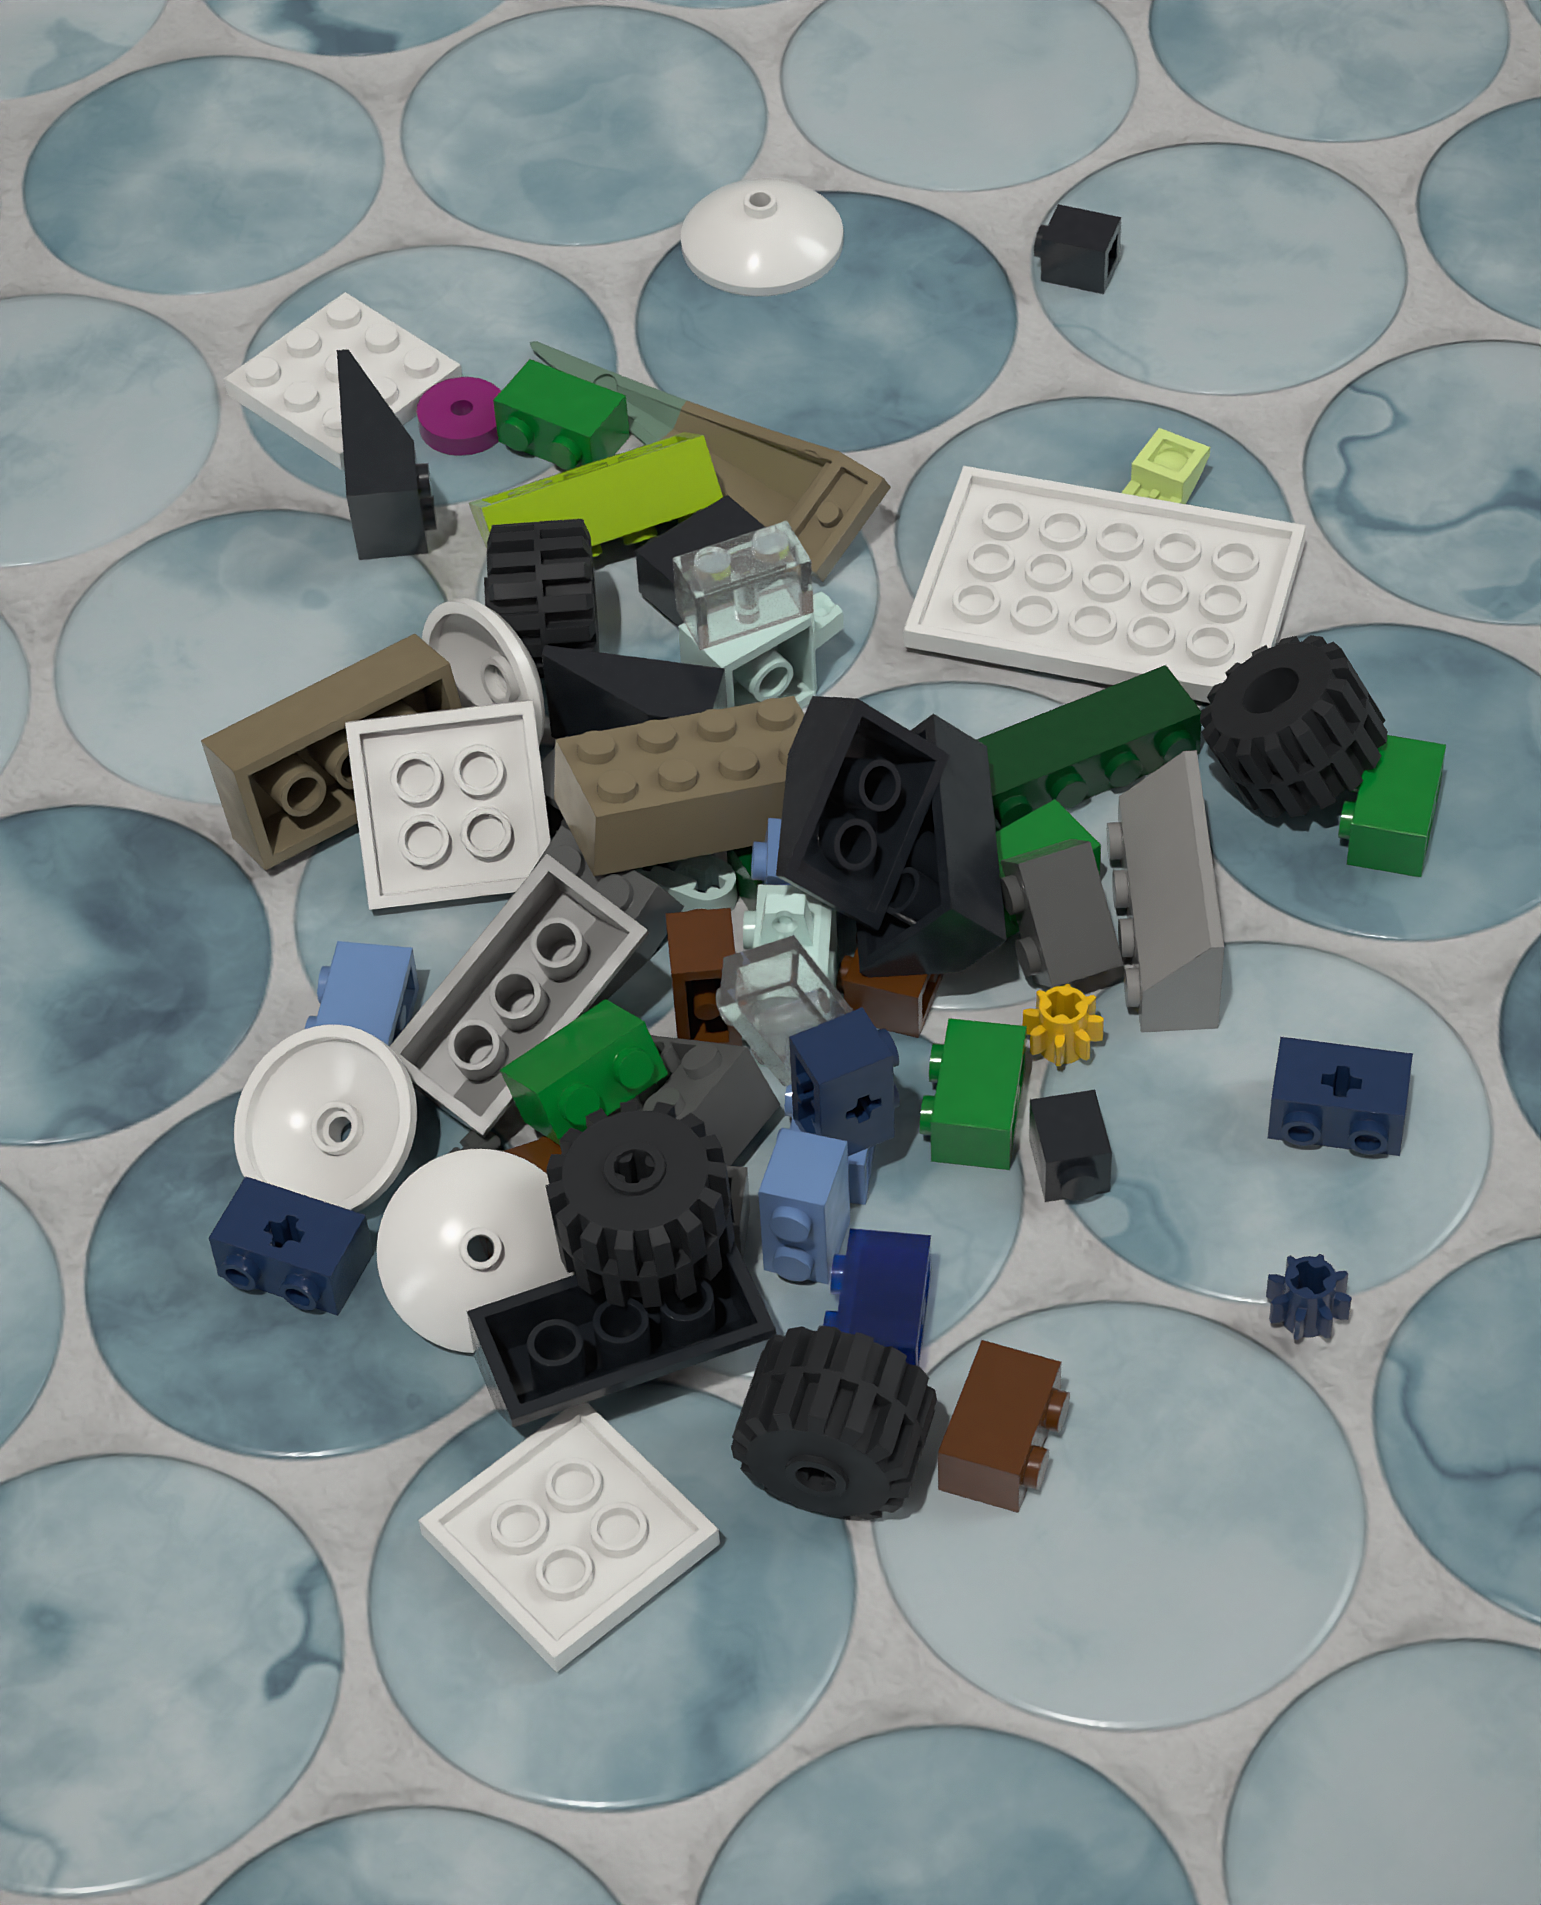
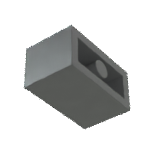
[1000,839,1124,988]

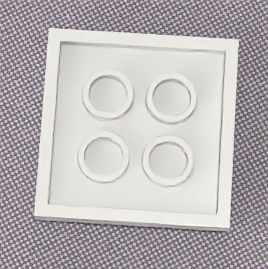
[224,292,462,470]
[345,700,550,910]
[419,1402,720,1672]

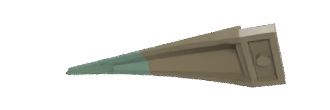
[530,341,891,582]

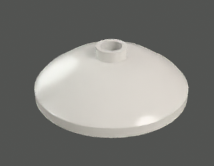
[681,178,843,296]
[422,598,545,746]
[234,1025,417,1212]
[377,1149,576,1353]

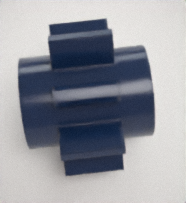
[1266,1254,1352,1340]

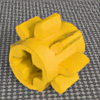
[1022,984,1104,1066]

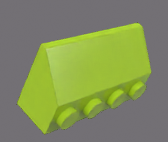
[469,432,723,557]

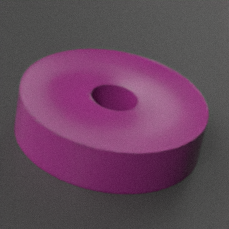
[417,377,501,456]

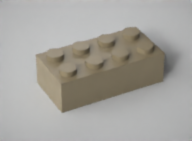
[201,633,462,871]
[554,696,805,876]

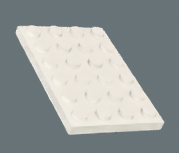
[903,466,1306,703]

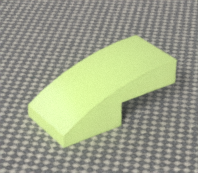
[1121,428,1210,504]

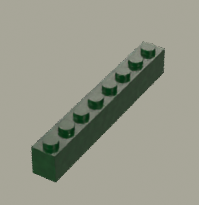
[727,665,1202,911]

